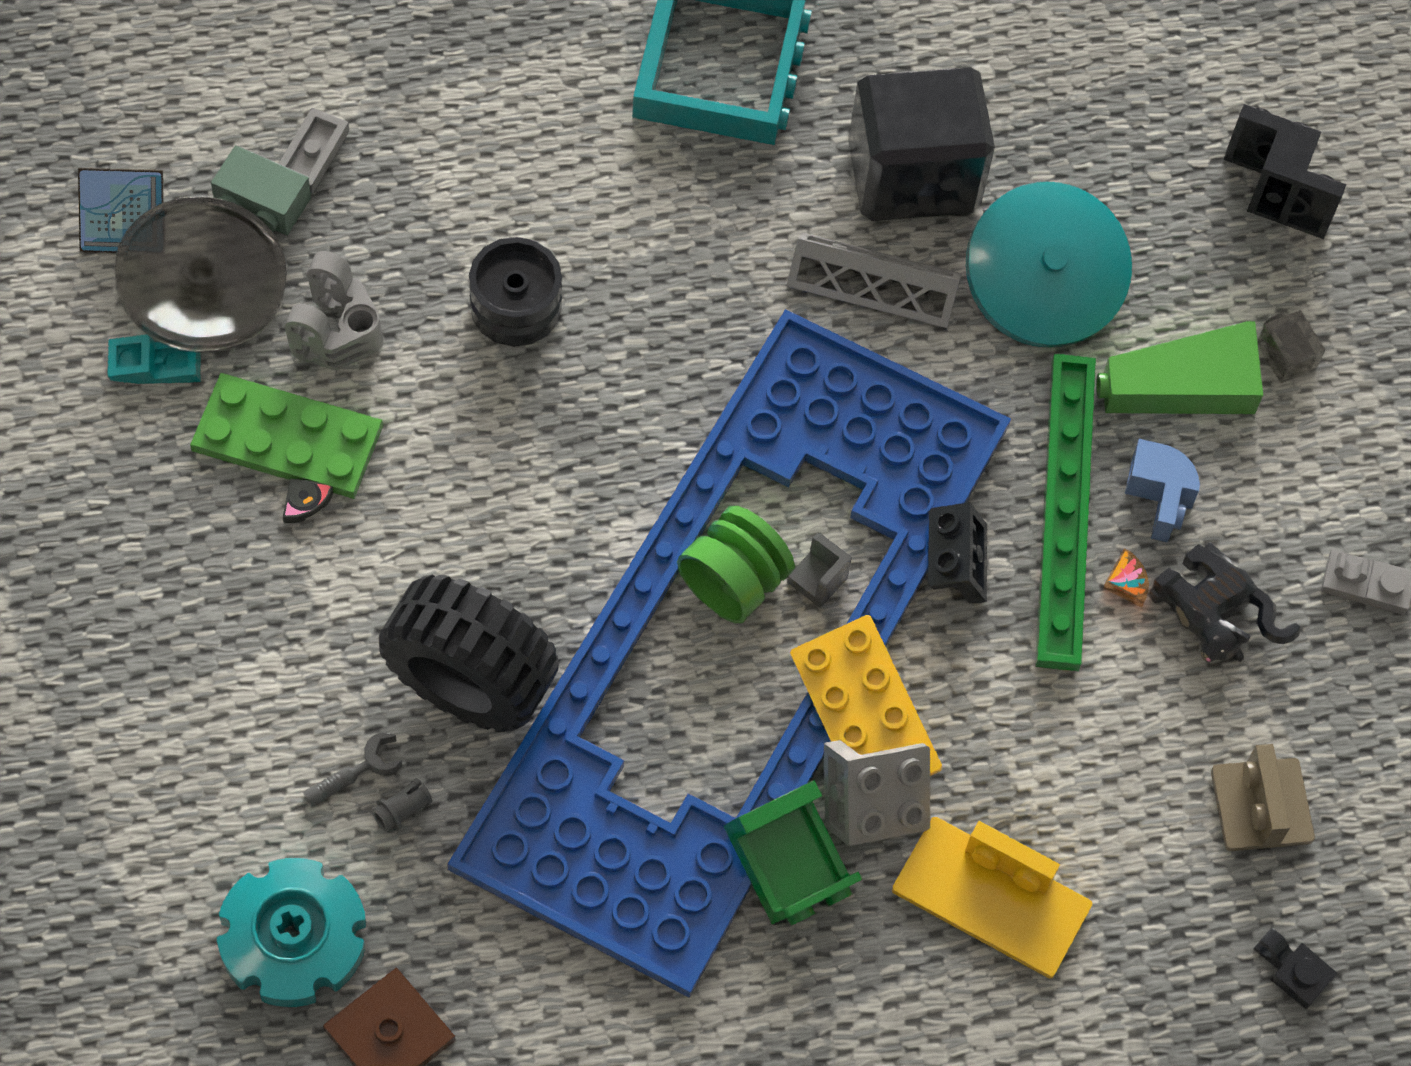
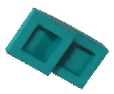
[108,334,201,384]

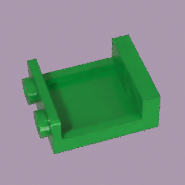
[723,780,862,926]

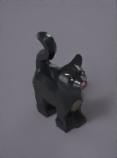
[1149,542,1301,663]

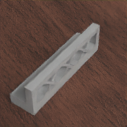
[786,232,962,328]

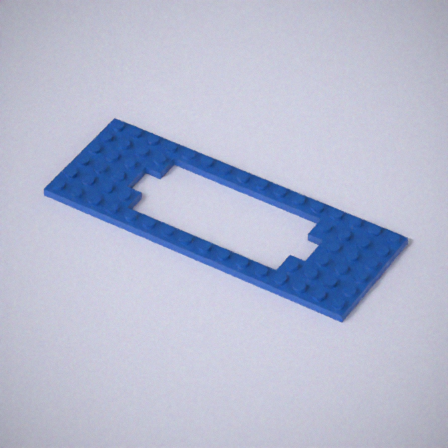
[447,309,1011,998]

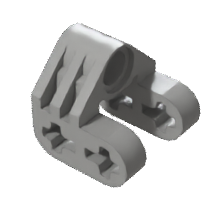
[285,251,383,370]

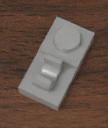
[1321,549,1411,615]

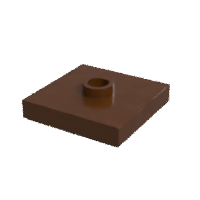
[323,967,456,1066]

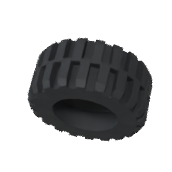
[379,574,559,732]

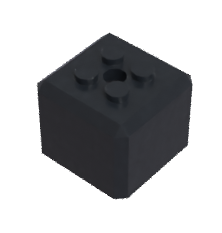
[848,67,995,221]

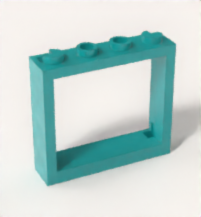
[632,0,812,145]

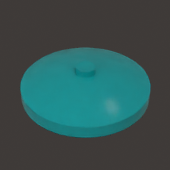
[965,182,1132,348]

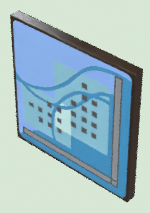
[78,168,164,254]

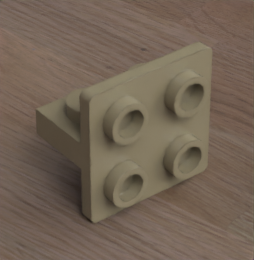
[1211,744,1315,851]

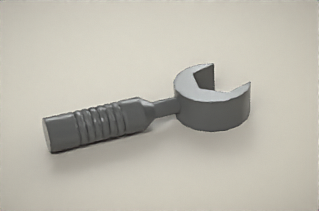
[303,733,402,807]

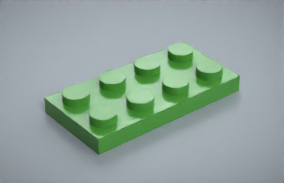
[190,373,383,499]

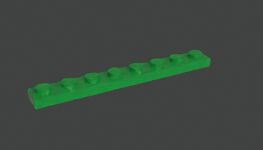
[1035,354,1096,672]

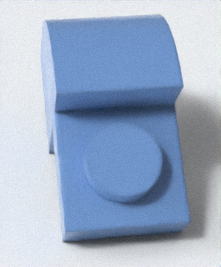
[1125,439,1200,542]

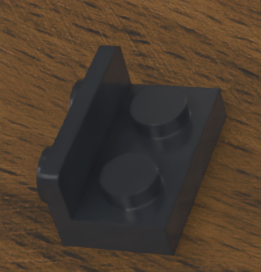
[928,502,987,603]

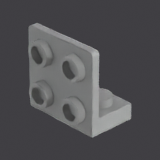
[824,740,930,846]

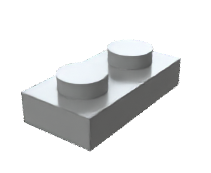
[279,108,349,194]

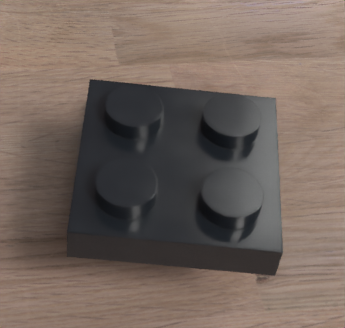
[1223,104,1347,239]

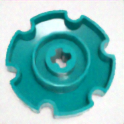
[217,858,367,1007]

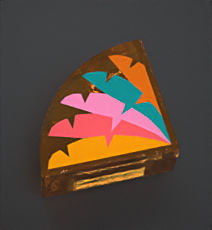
[1103,548,1149,608]

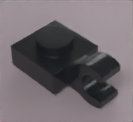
[1253,928,1337,1009]

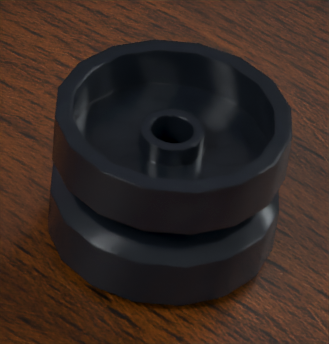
[469,237,562,347]

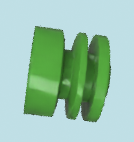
[677,505,795,623]

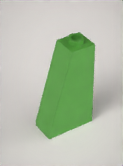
[1096,321,1263,414]

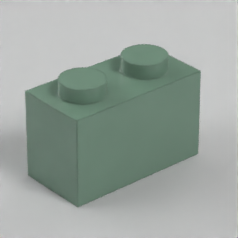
[211,145,311,235]

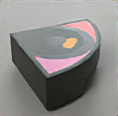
[283,478,333,523]

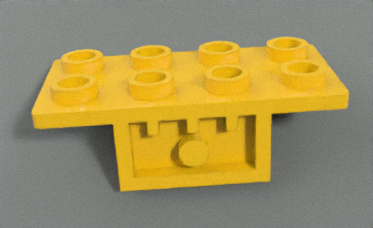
[790,615,943,776]
[892,817,1093,979]

